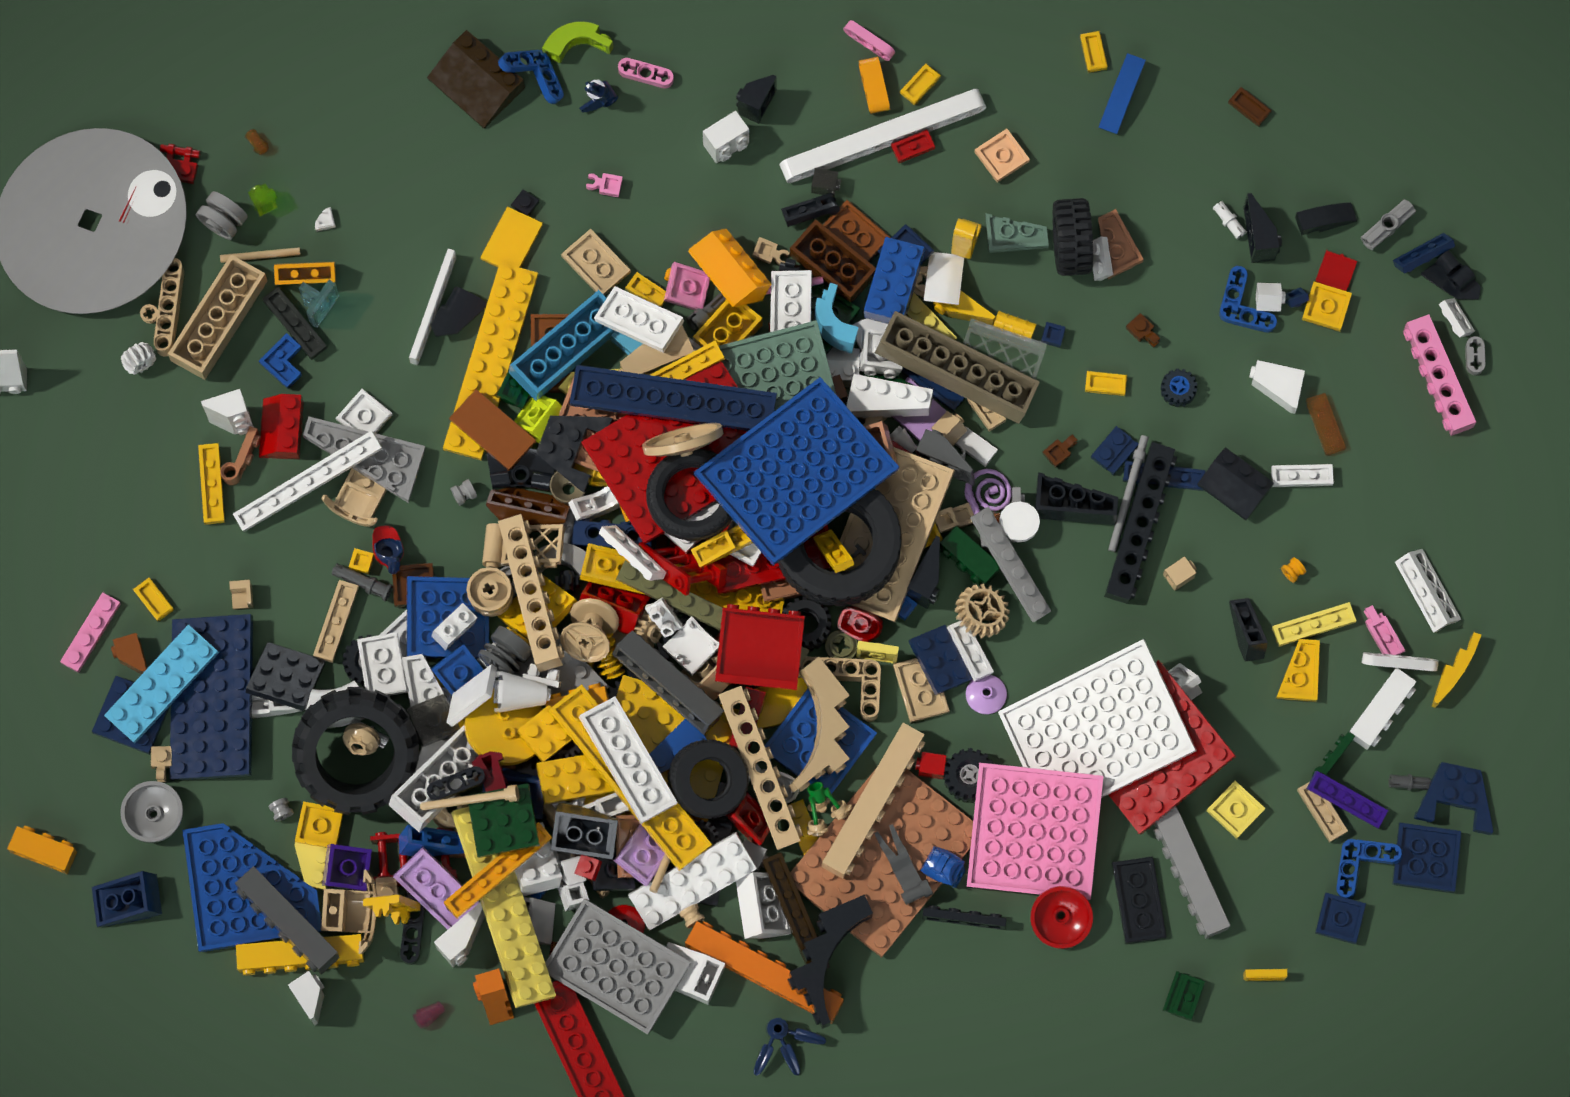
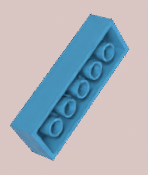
[509,290,615,401]

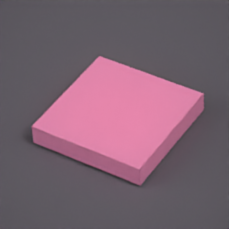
[664,262,710,310]

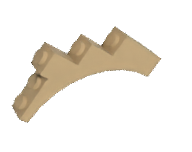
[788,657,849,792]

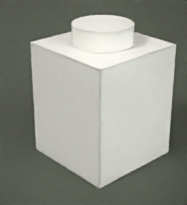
[1255,283,1286,311]

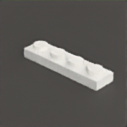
[599,525,667,581]

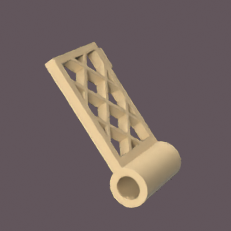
[482,523,565,569]

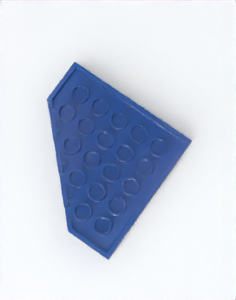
[182,823,323,952]

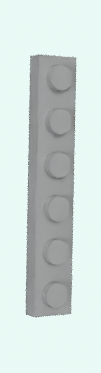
[970,506,1051,622]

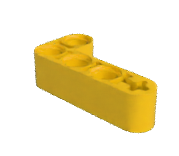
[951,218,982,259]

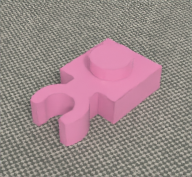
[586,173,623,197]

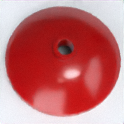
[1030,886,1093,949]

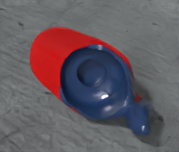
[372,525,404,575]

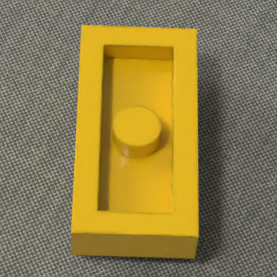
[625,272,666,307]

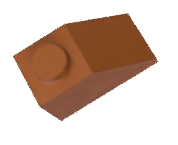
[111,633,148,674]

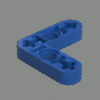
[498,50,564,104]
[1219,266,1277,333]
[1336,839,1403,899]

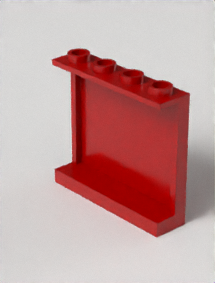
[715,604,805,690]

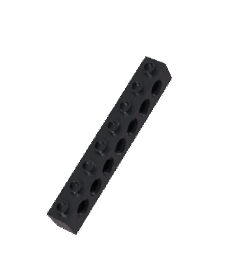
[1104,442,1177,604]

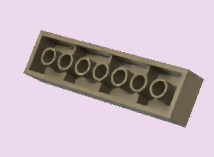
[874,311,1039,424]

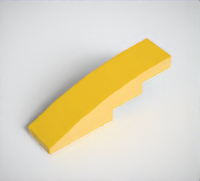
[691,525,753,568]
[1431,632,1481,708]

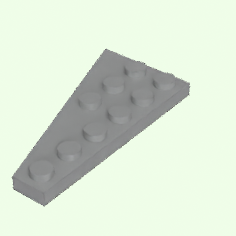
[303,417,426,503]

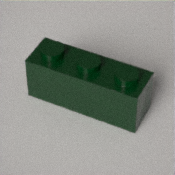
[940,526,1001,587]

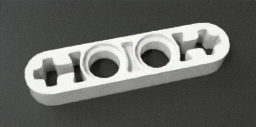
[1362,652,1439,671]

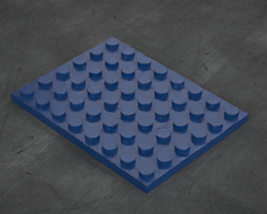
[694,377,899,566]

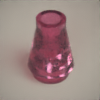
[413,1001,445,1029]

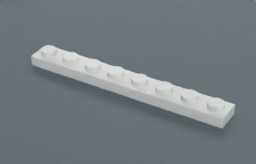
[233,431,383,532]

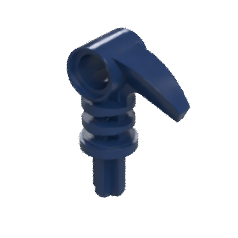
[579,80,618,113]

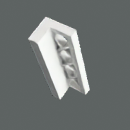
[1395,549,1461,633]

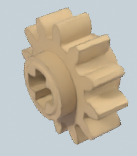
[634,614,663,648]

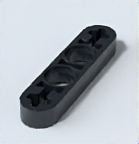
[400,891,425,965]

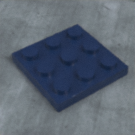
[92,676,171,755]
[1392,823,1461,893]

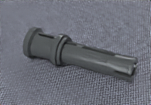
[332,563,393,602]

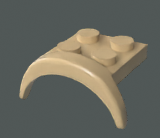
[322,468,387,527]

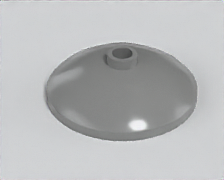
[120,781,183,843]

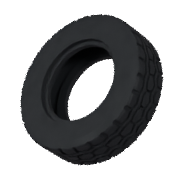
[778,488,902,606]

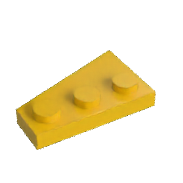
[1276,639,1320,702]

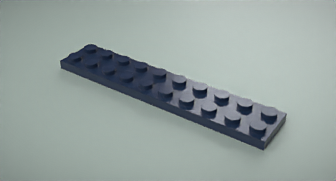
[569,365,777,431]

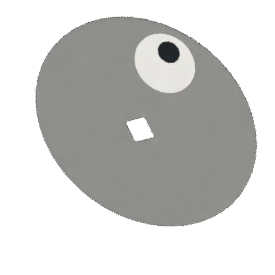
[0,128,186,314]

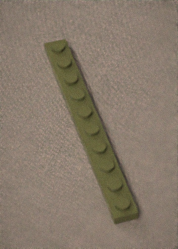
[616,561,809,669]

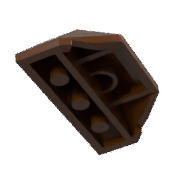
[486,487,570,532]

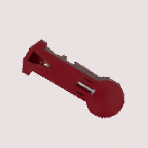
[472,751,508,792]

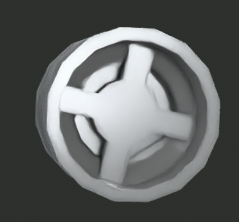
[450,479,477,506]

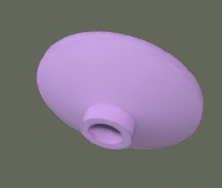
[966,675,1007,714]

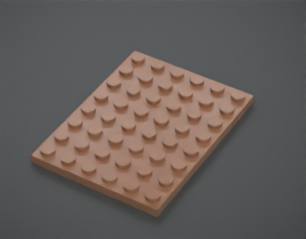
[790,769,973,958]

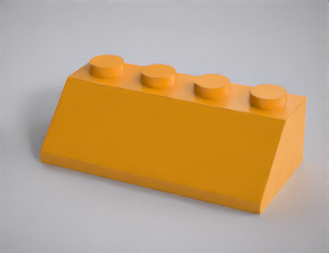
[688,228,772,307]

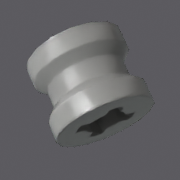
[268,798,294,822]

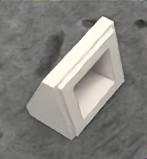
[561,856,586,885]

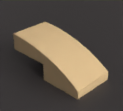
[935,503,974,533]

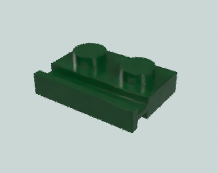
[496,361,529,410]
[1162,971,1205,1021]

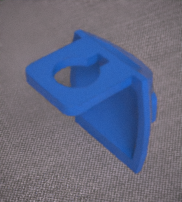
[920,846,965,888]

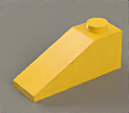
[933,290,996,326]

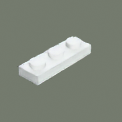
[1271,464,1334,487]
[947,620,994,682]

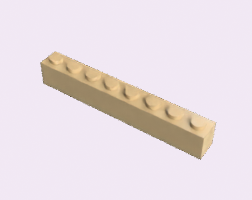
[821,723,926,879]

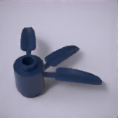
[753,1018,826,1076]

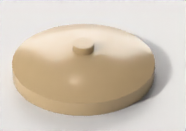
[642,423,724,457]

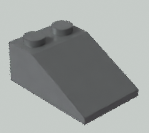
[916,429,976,486]

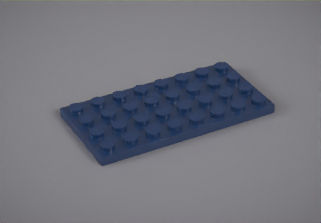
[170,614,253,781]

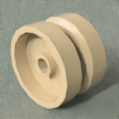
[466,567,514,617]

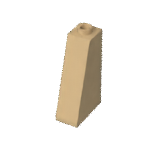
[618,325,694,375]

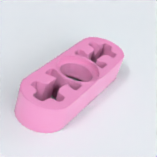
[843,20,895,61]
[618,58,674,88]

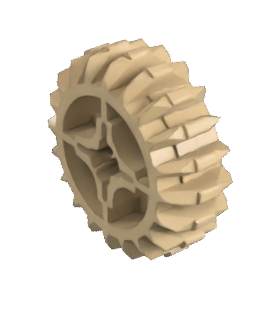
[955,584,1010,638]

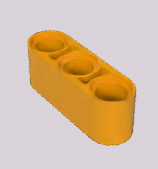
[858,57,890,114]

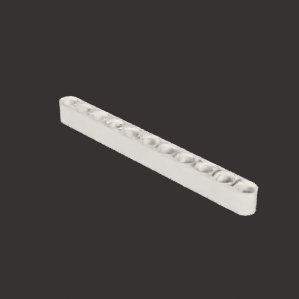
[779,89,986,183]

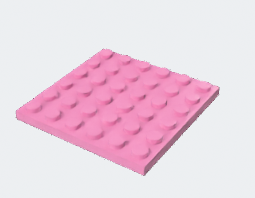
[967,763,1103,900]

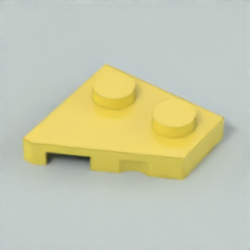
[295,842,327,890]

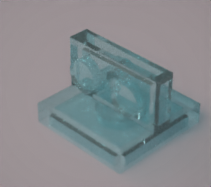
[299,280,339,328]

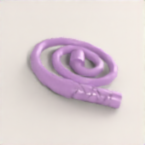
[965,468,1012,515]

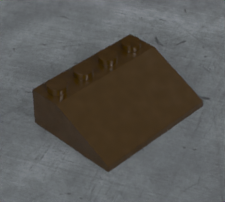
[427,30,525,129]

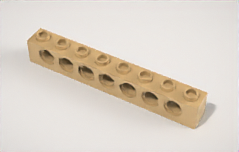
[498,514,565,672]
[718,686,803,850]

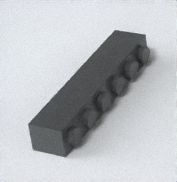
[612,630,724,735]
[235,866,340,975]

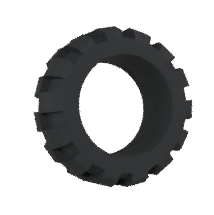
[292,687,419,815]

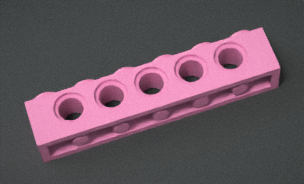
[1403,314,1476,436]

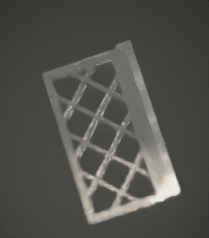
[963,318,1047,379]

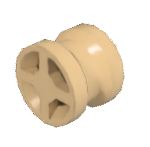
[679,904,705,928]

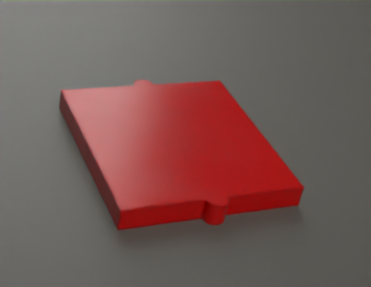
[1315,250,1357,291]

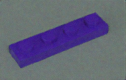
[1306,771,1388,829]

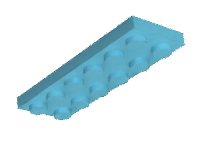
[104,625,219,743]

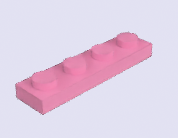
[60,592,121,673]

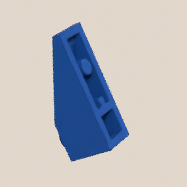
[399,825,464,856]

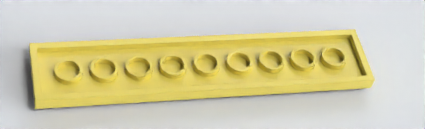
[451,807,556,1008]

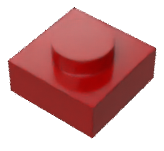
[574,855,602,881]

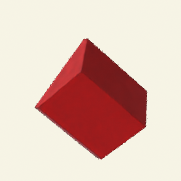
[725,792,770,846]

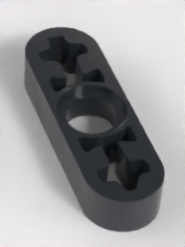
[427,766,486,801]

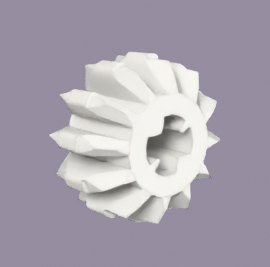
[121,342,156,375]

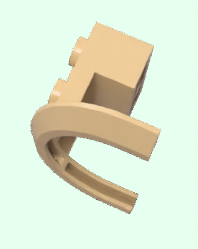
[321,870,377,954]

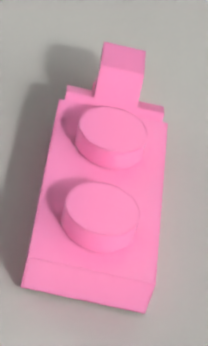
[1364,605,1405,655]

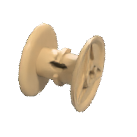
[560,598,619,663]

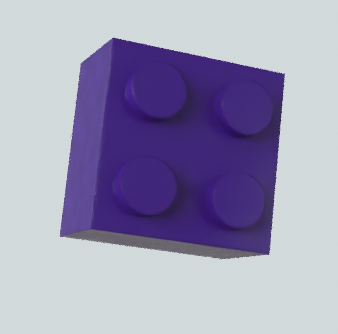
[322,844,372,891]

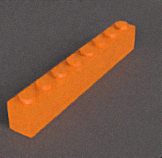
[685,921,844,1024]

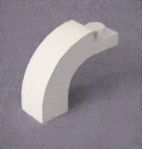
[569,486,620,521]

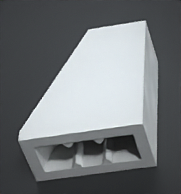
[1249,360,1305,414]

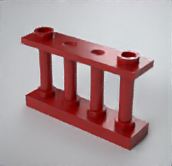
[638,539,727,596]
[370,827,458,887]

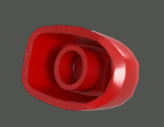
[837,606,883,642]

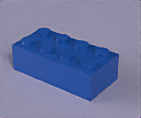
[864,237,925,324]

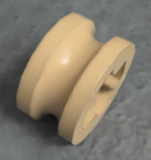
[140,304,158,324]

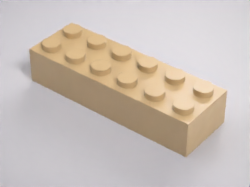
[168,255,268,380]

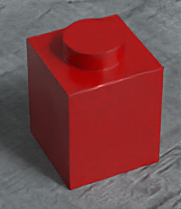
[915,752,946,780]

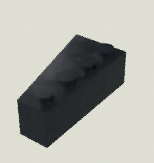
[1035,472,1118,525]

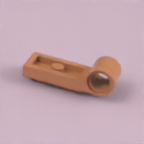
[220,426,261,485]

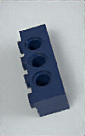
[571,519,657,550]

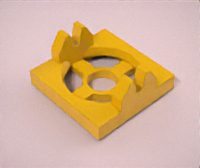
[363,895,420,925]

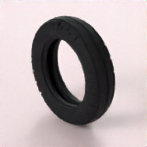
[646,449,733,541]

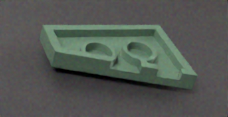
[985,213,1049,253]

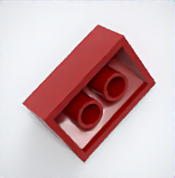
[259,394,304,459]
[580,582,650,634]

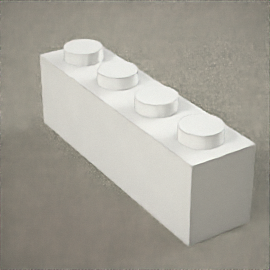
[1350,668,1417,750]

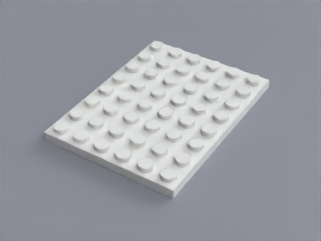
[998,639,1197,798]

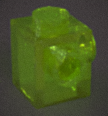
[248,183,277,216]

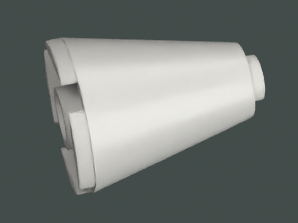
[494,671,551,712]

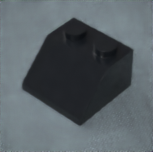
[736,75,777,124]

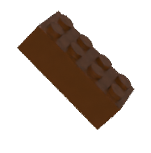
[790,219,876,303]

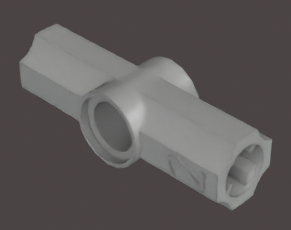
[1360,199,1416,250]

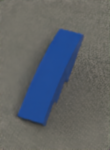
[1099,53,1146,134]

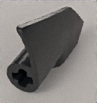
[1421,250,1481,300]
[431,287,487,337]

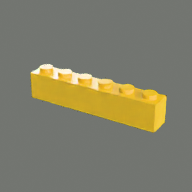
[236,934,364,976]

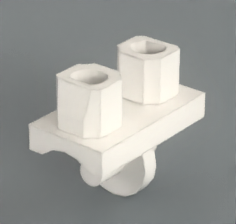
[645,597,683,637]
[523,663,561,688]

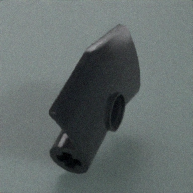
[487,448,555,491]

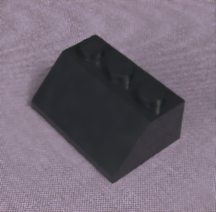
[1197,447,1274,521]

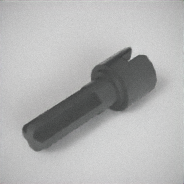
[686,293,726,331]

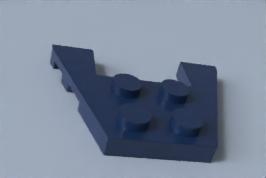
[1414,762,1493,835]

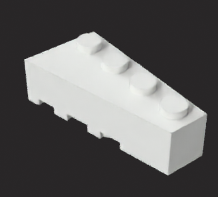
[846,374,933,418]

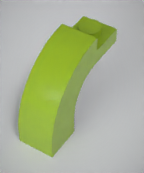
[542,22,613,63]

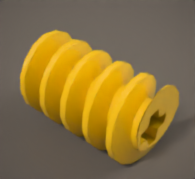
[597,633,625,679]

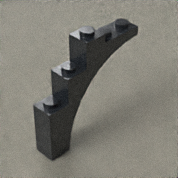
[787,894,873,1029]

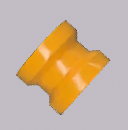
[1281,557,1306,583]

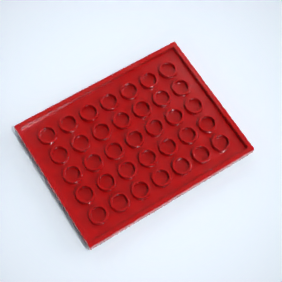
[581,361,748,545]

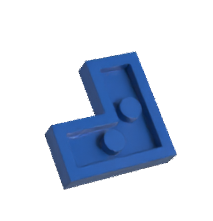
[259,333,302,389]

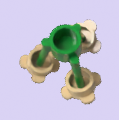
[807,782,852,836]

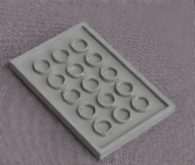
[545,899,691,1035]

